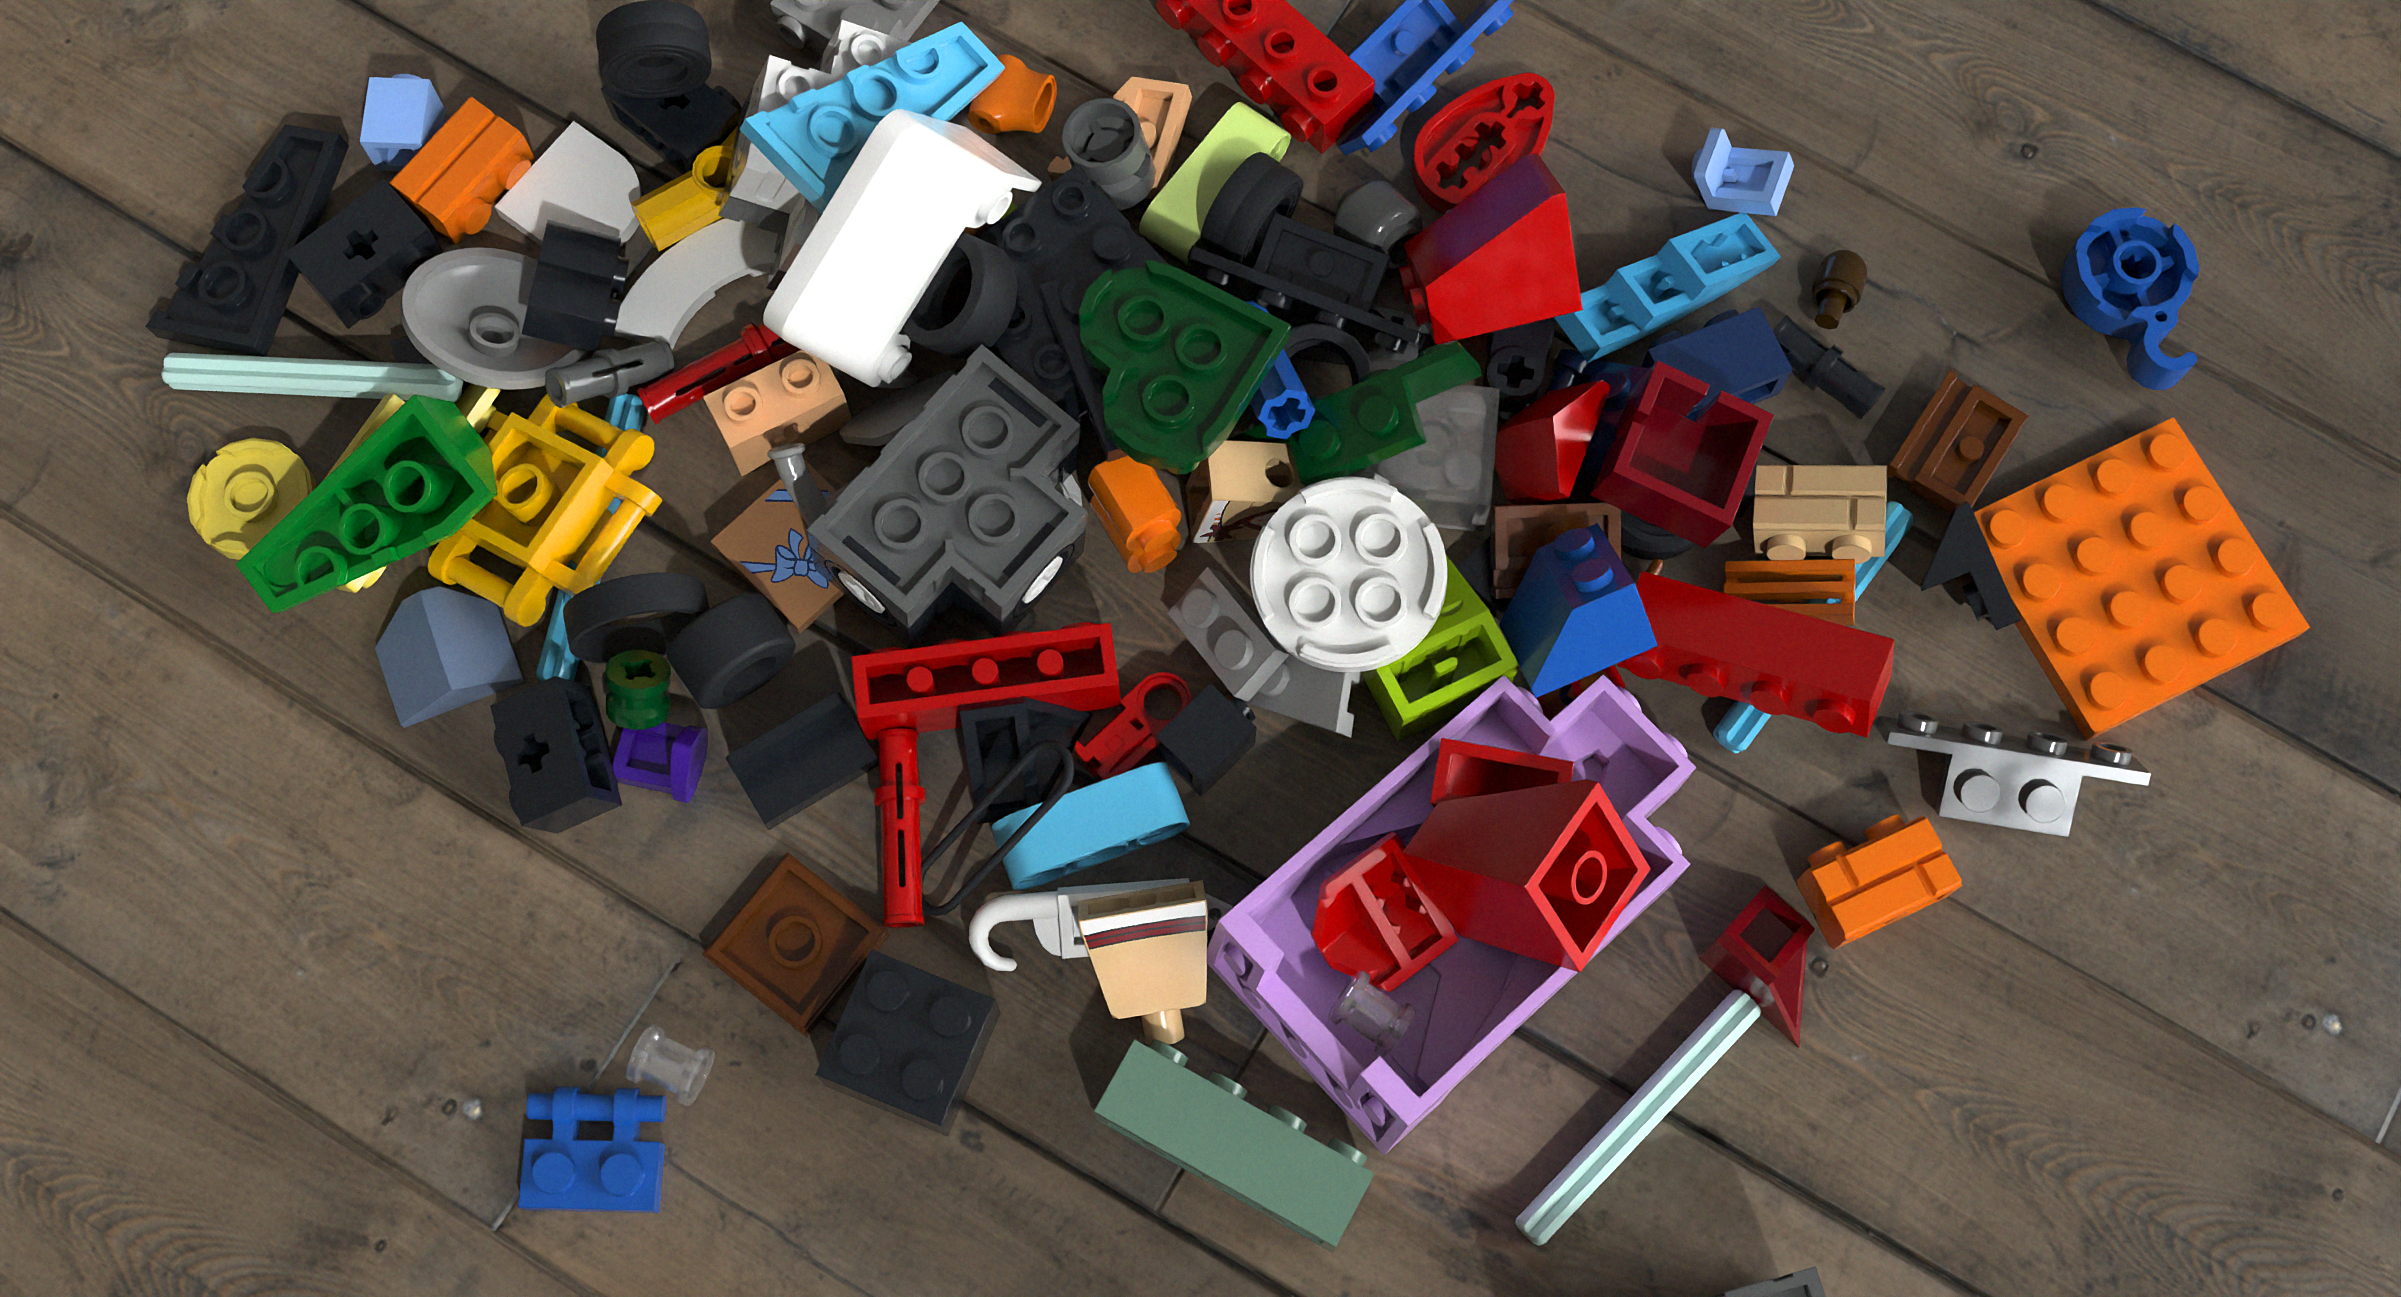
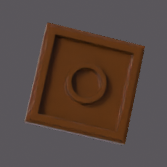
[702,852,890,1038]

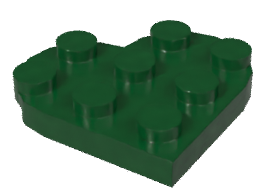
[1079,260,1291,474]

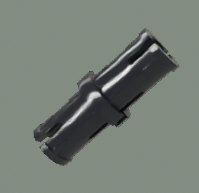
[1773,315,1886,420]

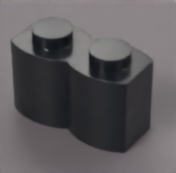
[521,220,630,352]

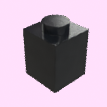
[1155,683,1257,797]

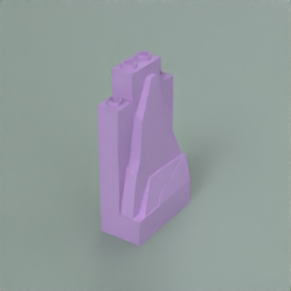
[1207,674,1696,1155]

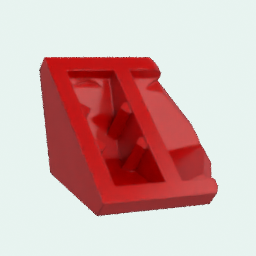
[1491,380,1611,503]
[1311,831,1459,992]

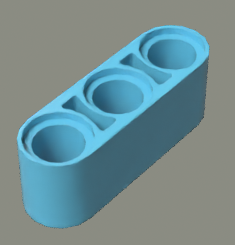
[991,762,1190,890]

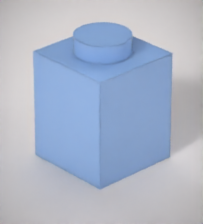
[360,74,446,171]

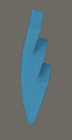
[1554,213,1781,363]

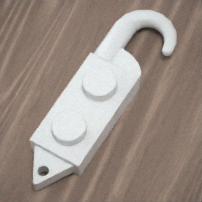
[968,878,1233,971]

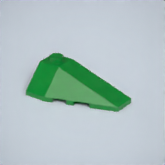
[235,394,498,613]

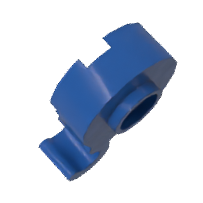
[2061,207,2199,390]

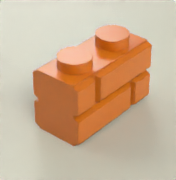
[388,97,535,245]
[1796,814,1962,950]

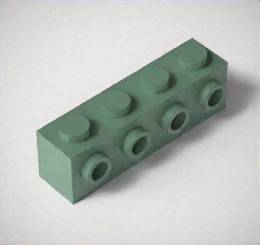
[1094,1039,1375,1253]

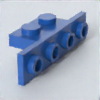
[1338,0,1514,155]

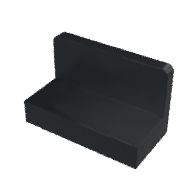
[725,692,879,830]

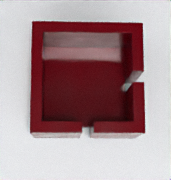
[1590,360,1774,548]

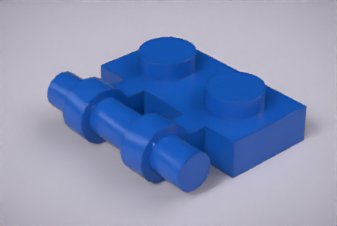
[518,1086,667,1213]

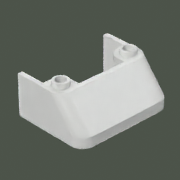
[763,109,1042,388]

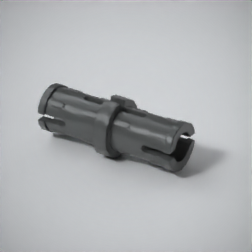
[545,338,674,408]

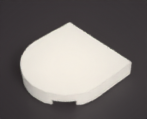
[494,121,642,247]

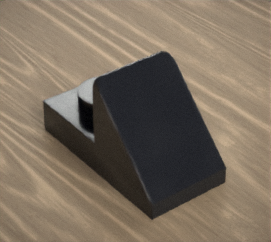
[1919,501,2021,630]

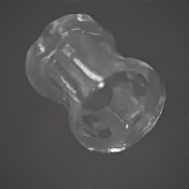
[1327,970,1417,1058]
[626,1024,715,1106]

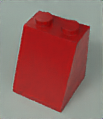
[1397,153,1583,345]
[1402,779,1651,973]

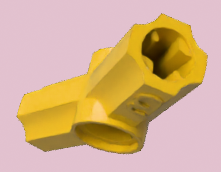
[630,126,738,252]

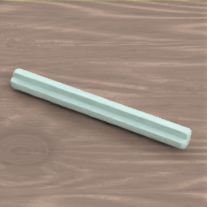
[161,353,464,402]
[1515,989,1761,1246]

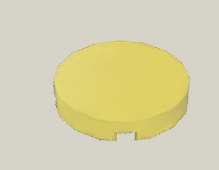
[187,438,317,560]

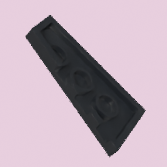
[145,124,349,357]

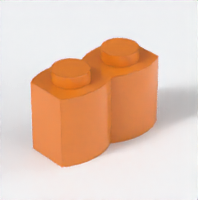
[1088,456,1182,573]

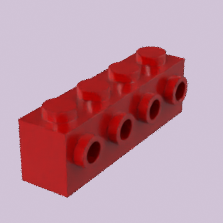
[1156,0,1375,154]
[1617,571,1895,738]
[851,622,1120,740]

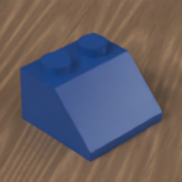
[1499,523,1658,698]

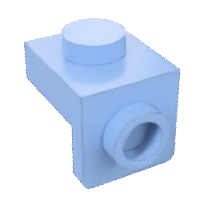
[1691,128,1794,216]

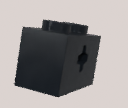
[601,83,742,175]
[285,179,443,329]
[490,676,622,834]

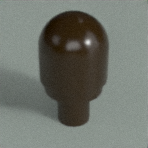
[1812,250,1867,330]

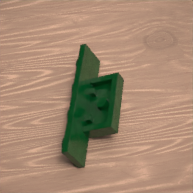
[1226,341,1482,487]

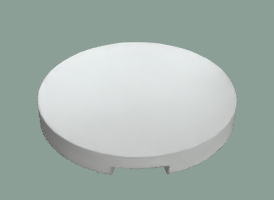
[1250,477,1447,673]

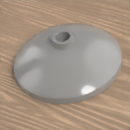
[401,247,588,390]

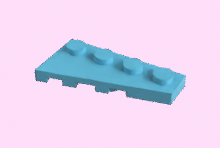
[739,21,1005,214]

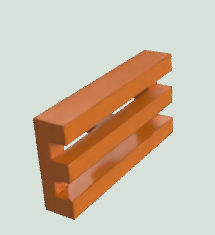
[1724,559,1856,626]

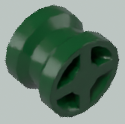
[606,650,671,730]

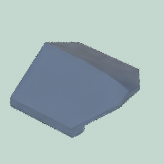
[375,586,525,728]

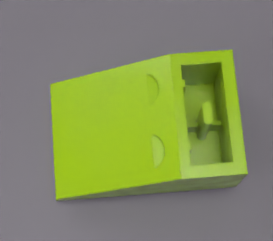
[1361,555,1520,742]

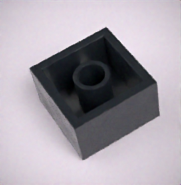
[815,949,1001,1136]

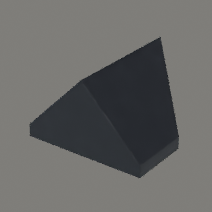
[960,697,1093,824]

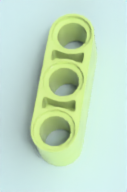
[1139,102,1291,266]

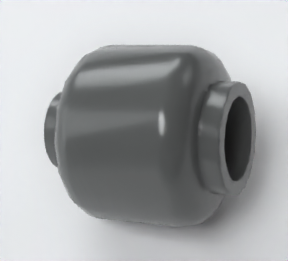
[1333,180,1423,270]

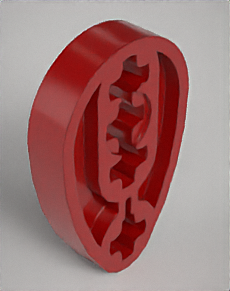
[1412,72,1555,215]

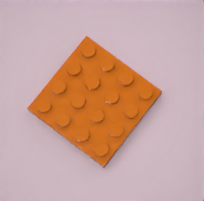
[1974,417,2310,741]

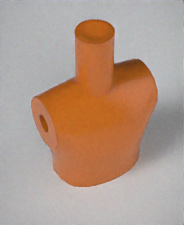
[968,54,1057,134]

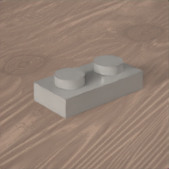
[1167,567,1290,702]

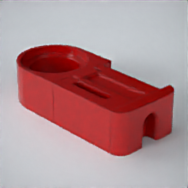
[1075,672,1192,782]

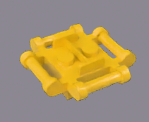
[428,394,662,627]

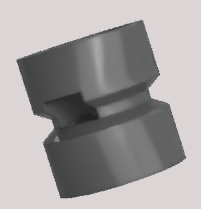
[1062,98,1156,211]

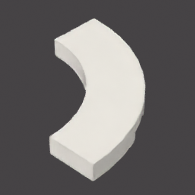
[614,218,778,351]

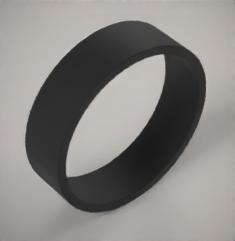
[563,572,710,663]

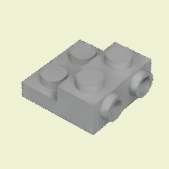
[770,0,940,55]

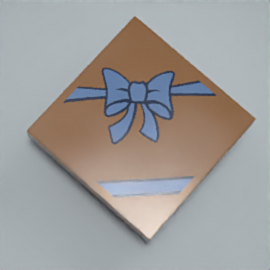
[710,459,844,635]

